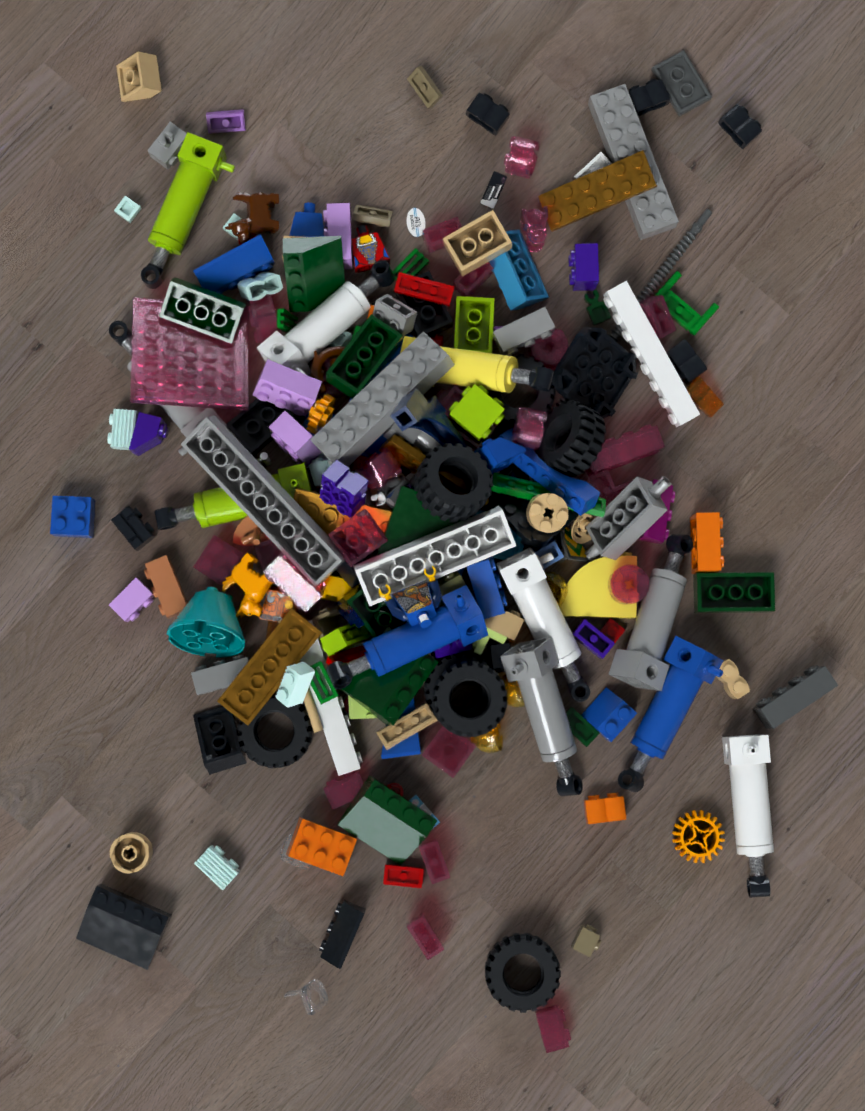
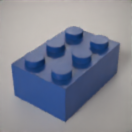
[467,556,508,619]

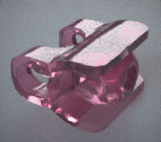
[520,206,548,253]

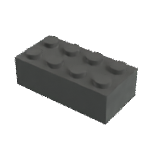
[753,665,838,729]

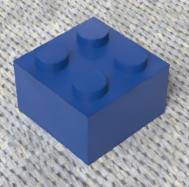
[50,496,96,538]

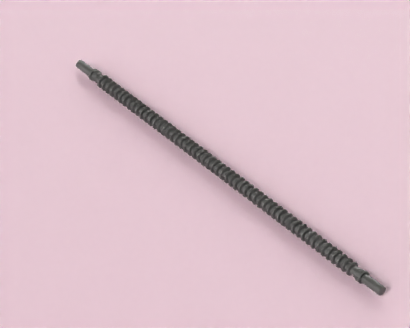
[503,209,712,476]

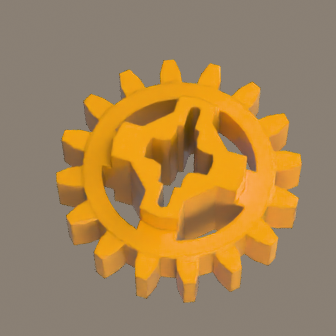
[306,393,335,435]

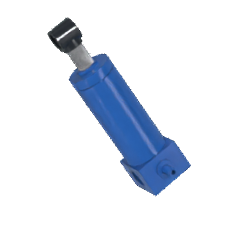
[326,585,488,689]
[618,636,724,792]

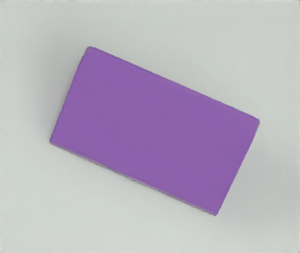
[206,109,246,134]

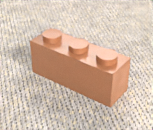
[144,555,188,618]

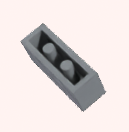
[492,307,555,356]
[191,655,250,695]

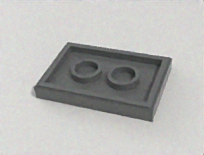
[651,50,712,117]

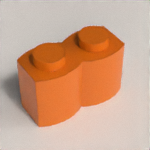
[583,792,627,824]

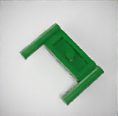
[652,271,719,336]

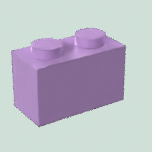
[109,578,154,622]

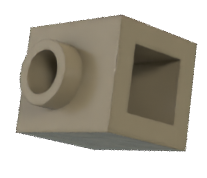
[571,924,601,957]

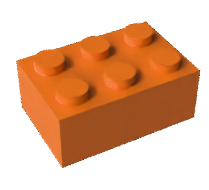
[690,512,724,574]
[286,817,357,876]

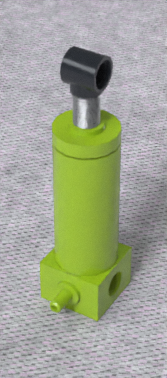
[141,132,235,289]
[154,463,312,530]

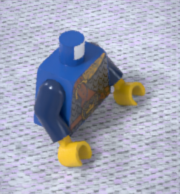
[378,566,442,628]

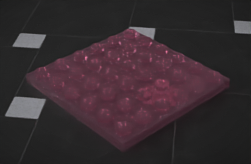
[130,297,249,411]

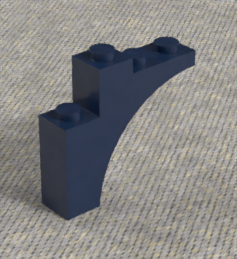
[390,388,468,448]

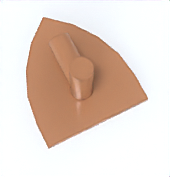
[233,515,271,546]

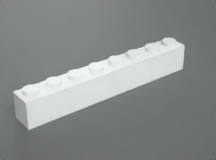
[603,281,700,427]
[300,620,363,776]

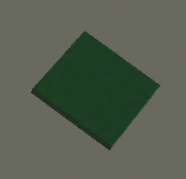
[376,485,470,580]

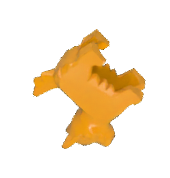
[222,552,277,618]

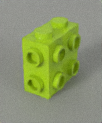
[449,384,505,441]

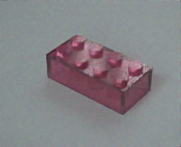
[586,424,665,478]

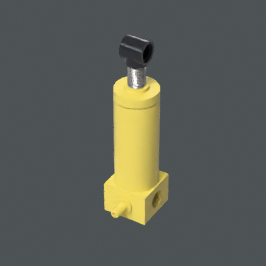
[400,336,555,393]

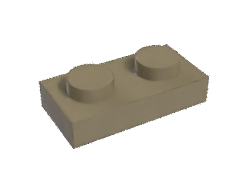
[407,66,443,109]
[352,205,393,227]

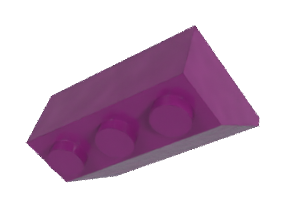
[639,479,675,544]

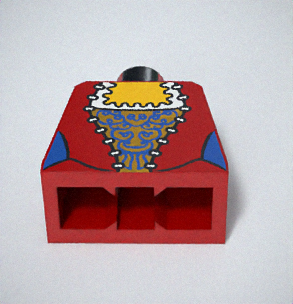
[352,225,390,273]

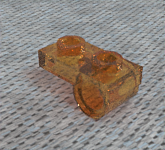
[686,377,724,418]

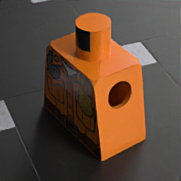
[259,577,298,622]

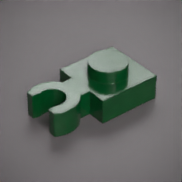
[584,290,612,326]

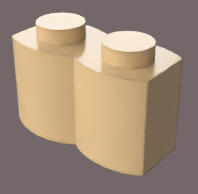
[716,659,750,699]

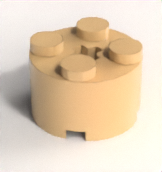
[526,493,569,533]
[110,832,153,874]

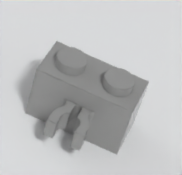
[147,122,187,169]

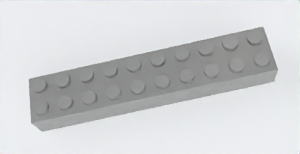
[181,415,348,587]

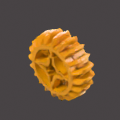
[672,810,725,863]

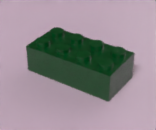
[326,314,403,399]
[693,572,775,613]

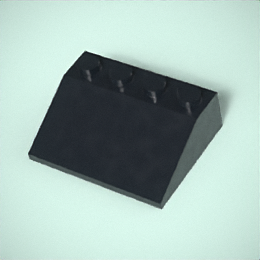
[76,884,172,970]

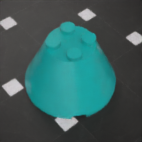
[167,587,245,658]

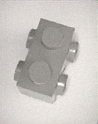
[372,294,417,336]

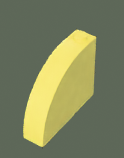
[559,552,637,619]

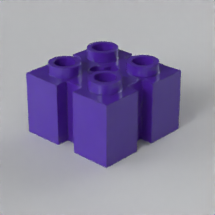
[319,460,369,518]

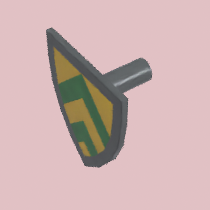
[558,526,591,564]

